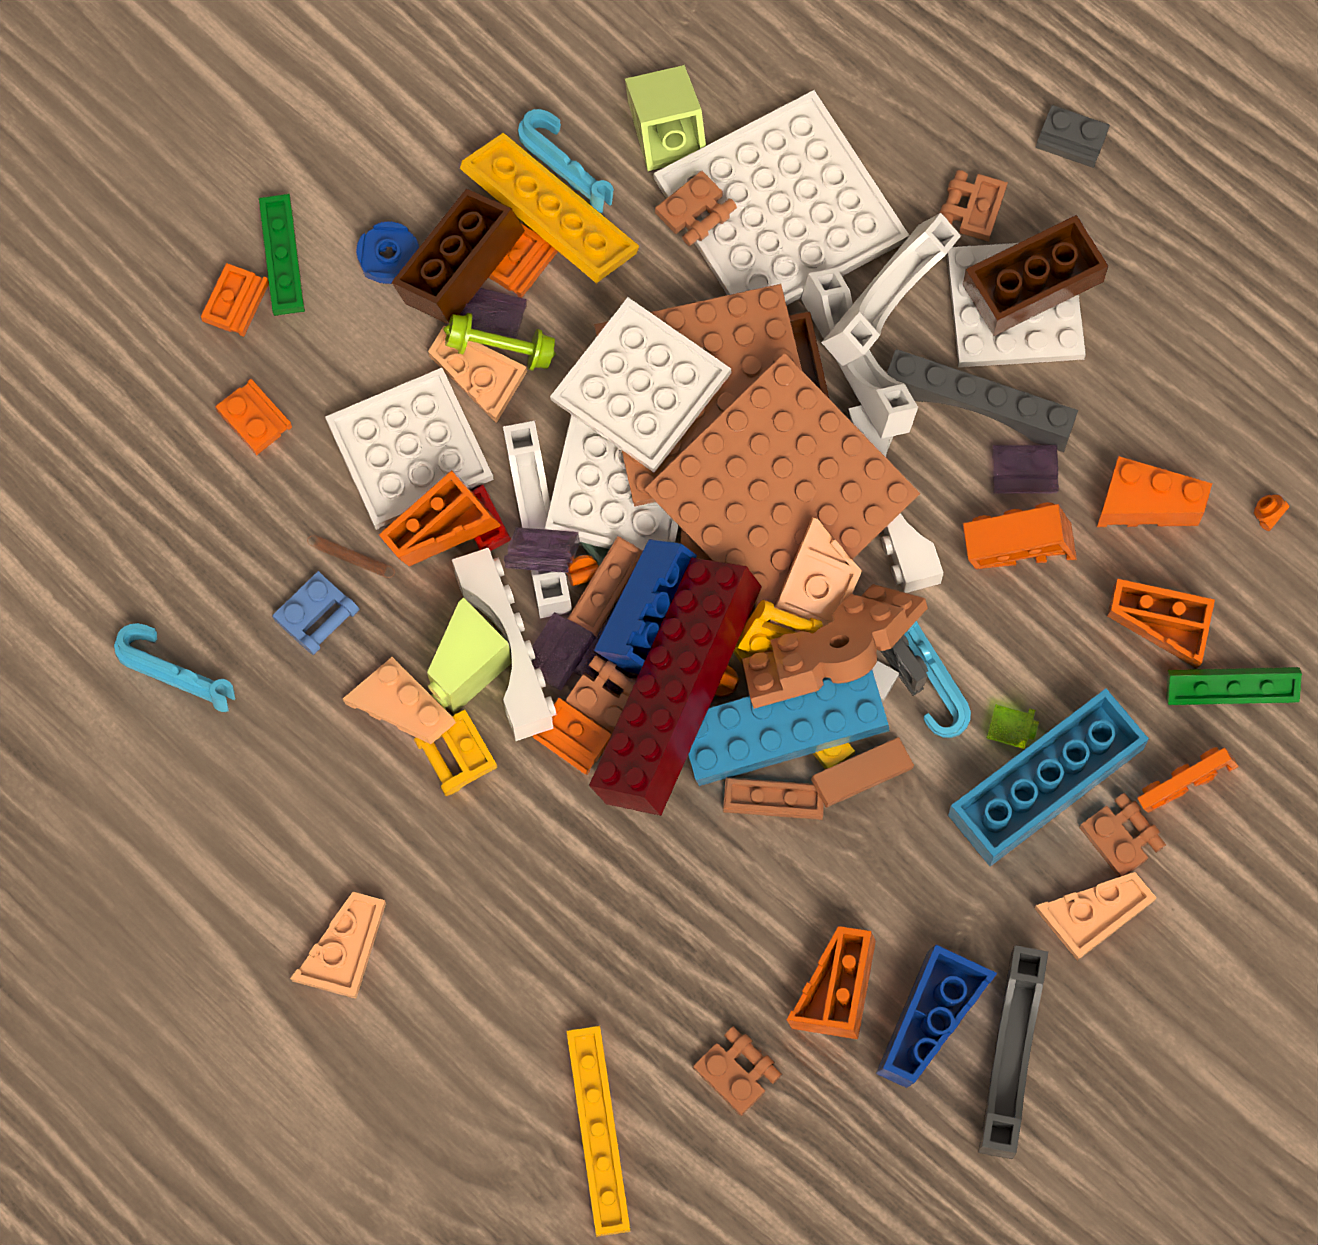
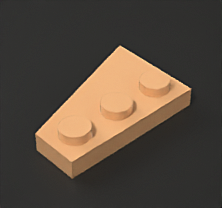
[428,326,527,423]
[343,657,456,744]
[1034,872,1156,961]
[290,892,386,999]

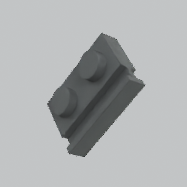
[1036,105,1110,168]
[881,635,928,696]

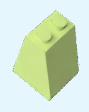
[625,65,706,171]
[427,597,512,714]

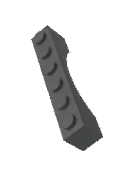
[887,349,1078,452]
[978,945,1048,1159]

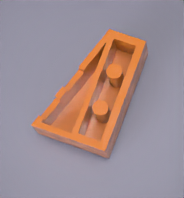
[1097,456,1213,527]
[379,470,501,566]
[963,502,1077,569]
[1107,579,1215,668]
[786,926,876,1039]

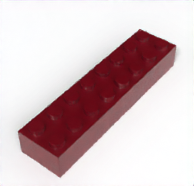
[589,558,762,816]

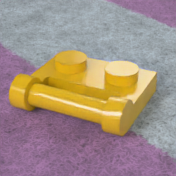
[737,600,823,654]
[414,709,497,796]

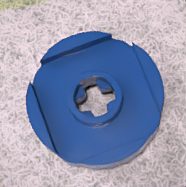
[356,222,419,284]

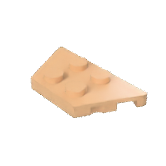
[768,517,862,632]

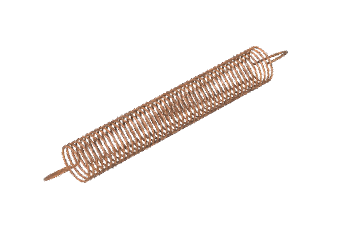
[307,536,395,578]

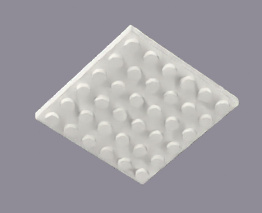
[654,90,910,306]

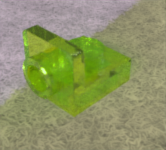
[986,704,1039,749]

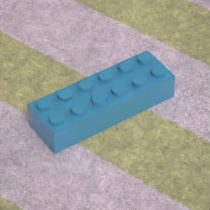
[688,670,890,786]
[948,689,1149,867]

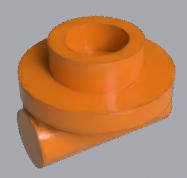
[1254,495,1289,531]
[566,555,599,586]
[715,665,739,697]

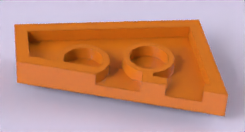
[1137,747,1239,813]

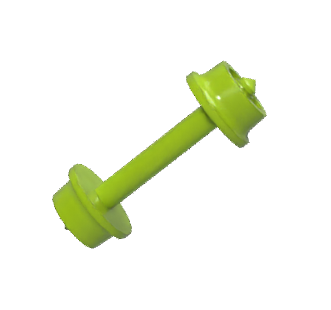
[443,313,556,371]

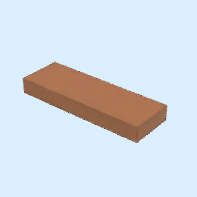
[567,536,643,636]
[811,737,914,808]
[723,777,824,820]

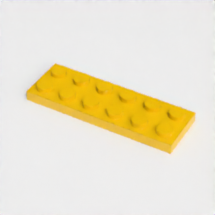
[460,133,639,283]

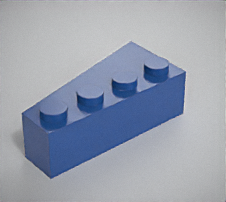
[594,539,697,674]
[876,945,997,1088]

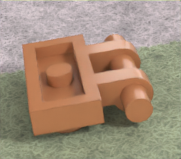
[939,170,1008,242]
[655,171,737,246]
[565,655,637,733]
[1079,793,1166,877]
[693,1026,782,1117]

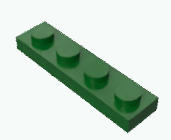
[259,194,305,316]
[1166,667,1302,705]

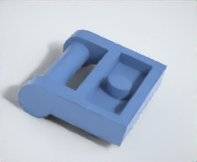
[272,571,360,655]

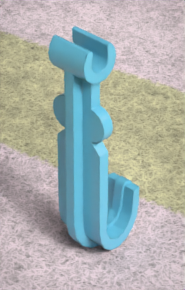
[518,109,614,213]
[904,621,971,738]
[114,623,235,712]

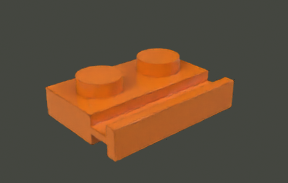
[489,224,558,299]
[201,263,269,337]
[215,379,292,456]
[532,698,612,775]

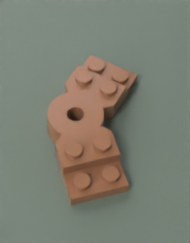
[742,584,928,709]

